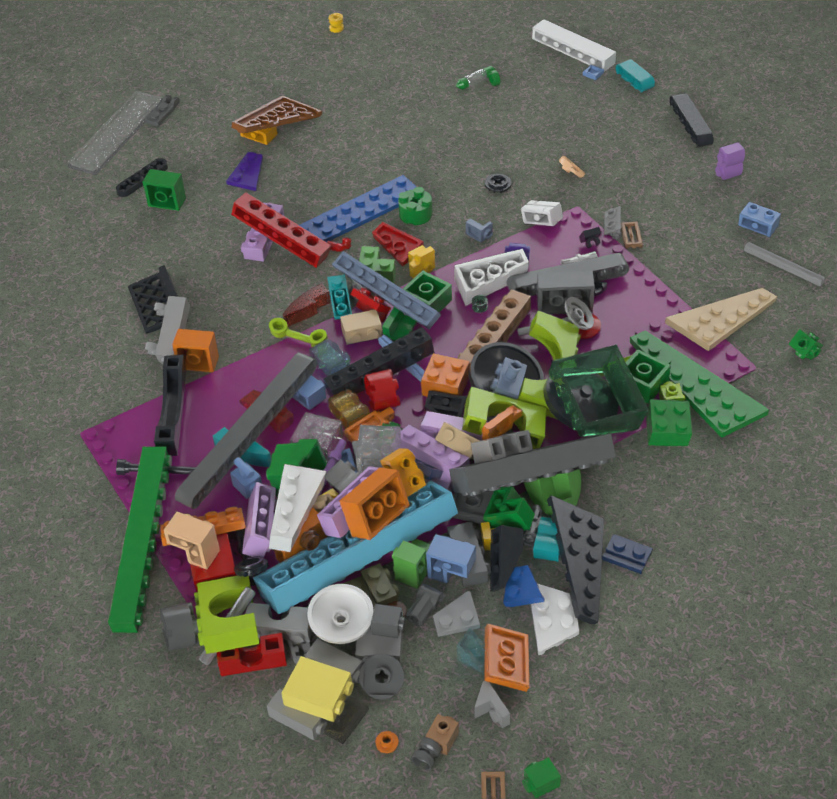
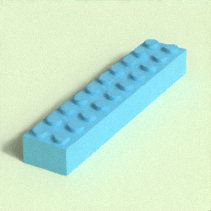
[253,481,458,614]

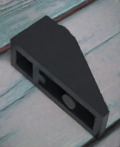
[490,525,525,592]

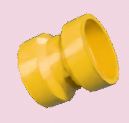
[328,13,344,33]

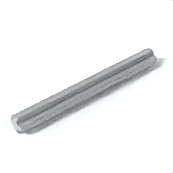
[744,242,825,286]

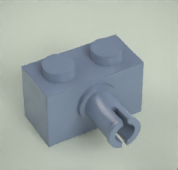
[490,357,527,399]

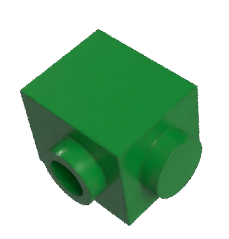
[522,757,561,799]

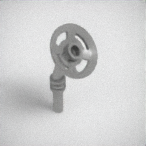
[518,297,594,336]

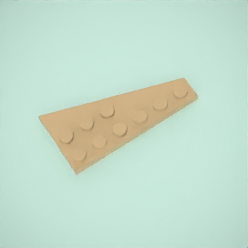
[665,288,777,351]

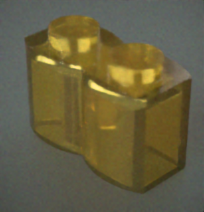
[328,389,370,429]

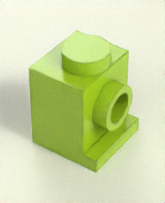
[659,381,685,401]

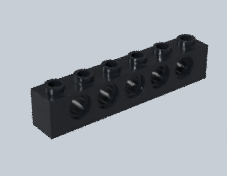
[323,327,434,405]

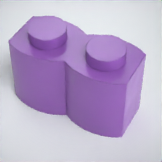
[715,142,745,180]

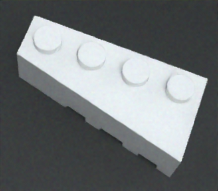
[454,249,529,306]
[269,464,326,552]

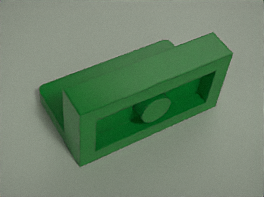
[382,307,417,342]

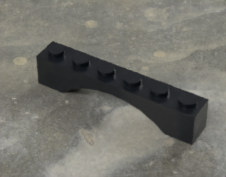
[154,355,187,456]

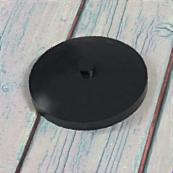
[468,342,544,392]
[543,365,619,433]

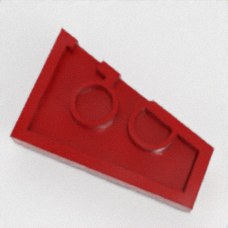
[372,222,424,266]

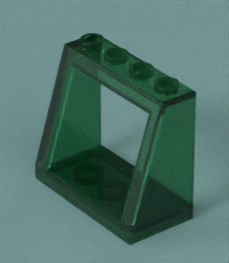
[549,344,649,437]

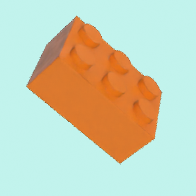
[339,467,410,540]

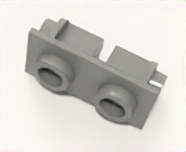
[604,206,621,240]

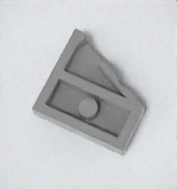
[433,591,480,637]

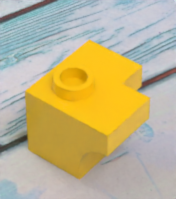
[408,245,435,279]

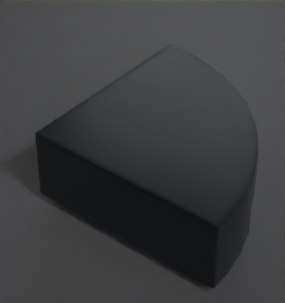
[594,280,607,296]

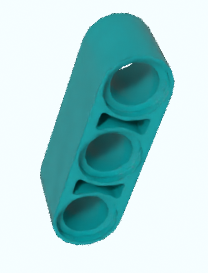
[615,59,655,93]

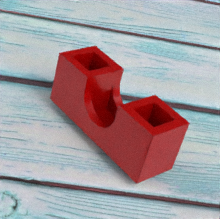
[216,633,287,677]

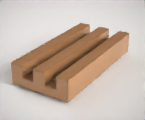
[621,222,643,249]
[481,772,506,799]

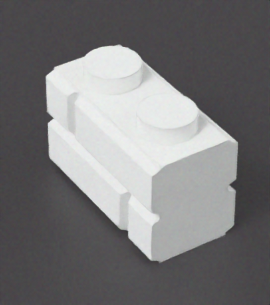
[521,200,563,226]

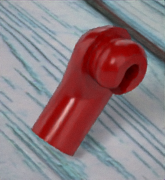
[327,237,352,252]

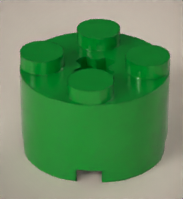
[398,187,433,225]

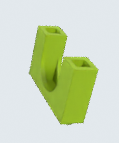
[462,387,546,449]
[194,576,259,654]

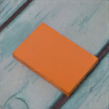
[484,624,530,692]

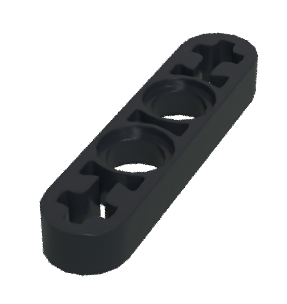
[116,158,168,197]

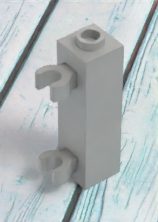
[145,296,190,364]

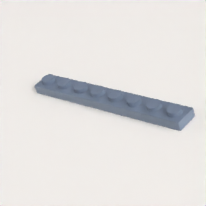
[332,251,441,329]

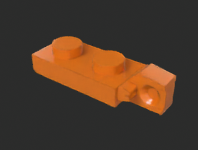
[482,405,522,440]
[344,407,395,442]

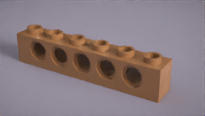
[458,289,531,365]

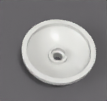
[307,584,374,644]

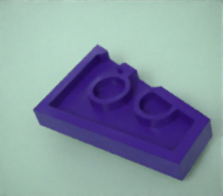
[226,152,263,191]

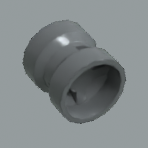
[411,737,442,771]

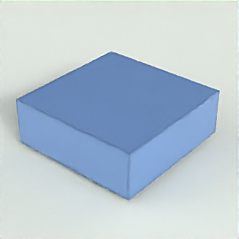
[583,65,604,80]

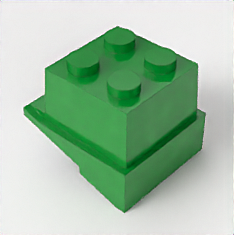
[266,439,327,499]

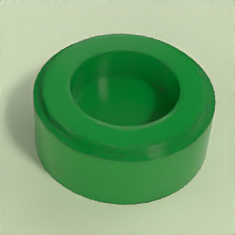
[488,70,500,86]

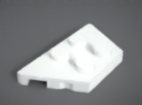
[531,584,579,655]

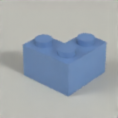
[426,534,476,583]

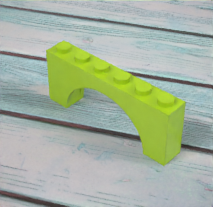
[517,311,580,420]

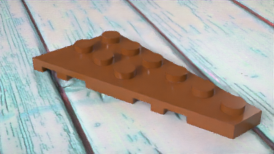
[231,95,322,133]

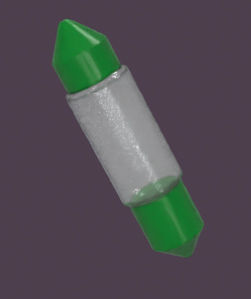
[456,66,496,90]

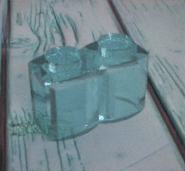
[309,339,351,376]

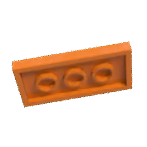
[160,507,246,546]

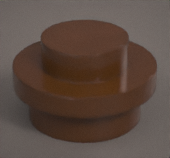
[300,530,320,551]

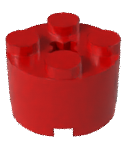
[364,369,401,412]

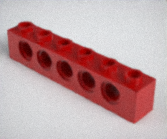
[231,192,331,268]

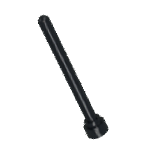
[116,459,196,475]

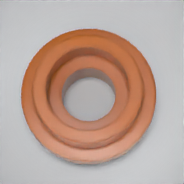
[375,731,399,753]

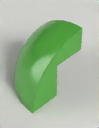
[524,469,581,516]

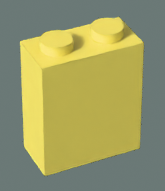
[282,656,354,722]

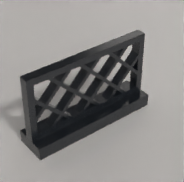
[128,265,188,334]

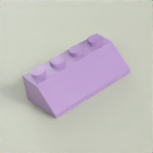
[387,425,470,492]

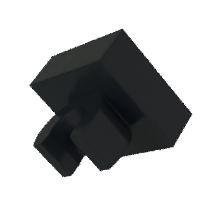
[579,227,601,249]

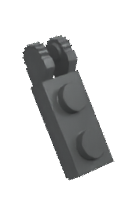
[144,95,180,127]

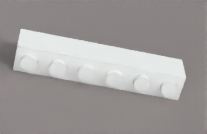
[532,20,616,72]

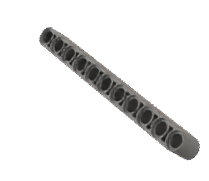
[175,352,317,509]

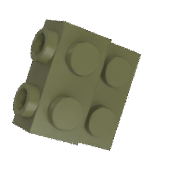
[342,564,400,609]

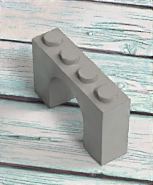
[267,639,362,740]

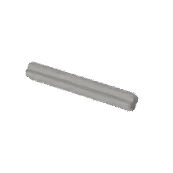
[199,587,255,665]

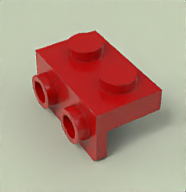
[350,288,391,323]

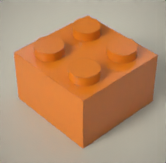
[172,329,219,372]
[421,353,469,397]

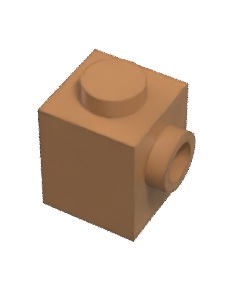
[426,714,459,755]

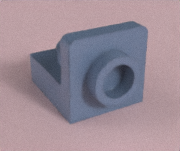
[466,219,493,242]

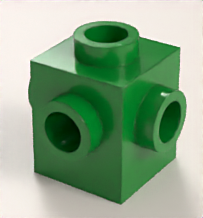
[788,329,823,360]

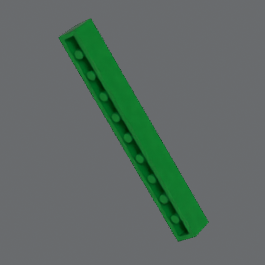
[108,447,172,633]

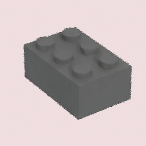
[537,271,595,314]

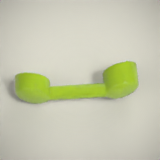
[269,318,329,350]

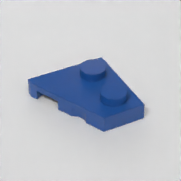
[503,565,545,607]

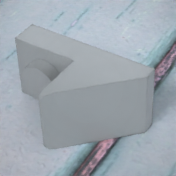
[474,681,510,728]

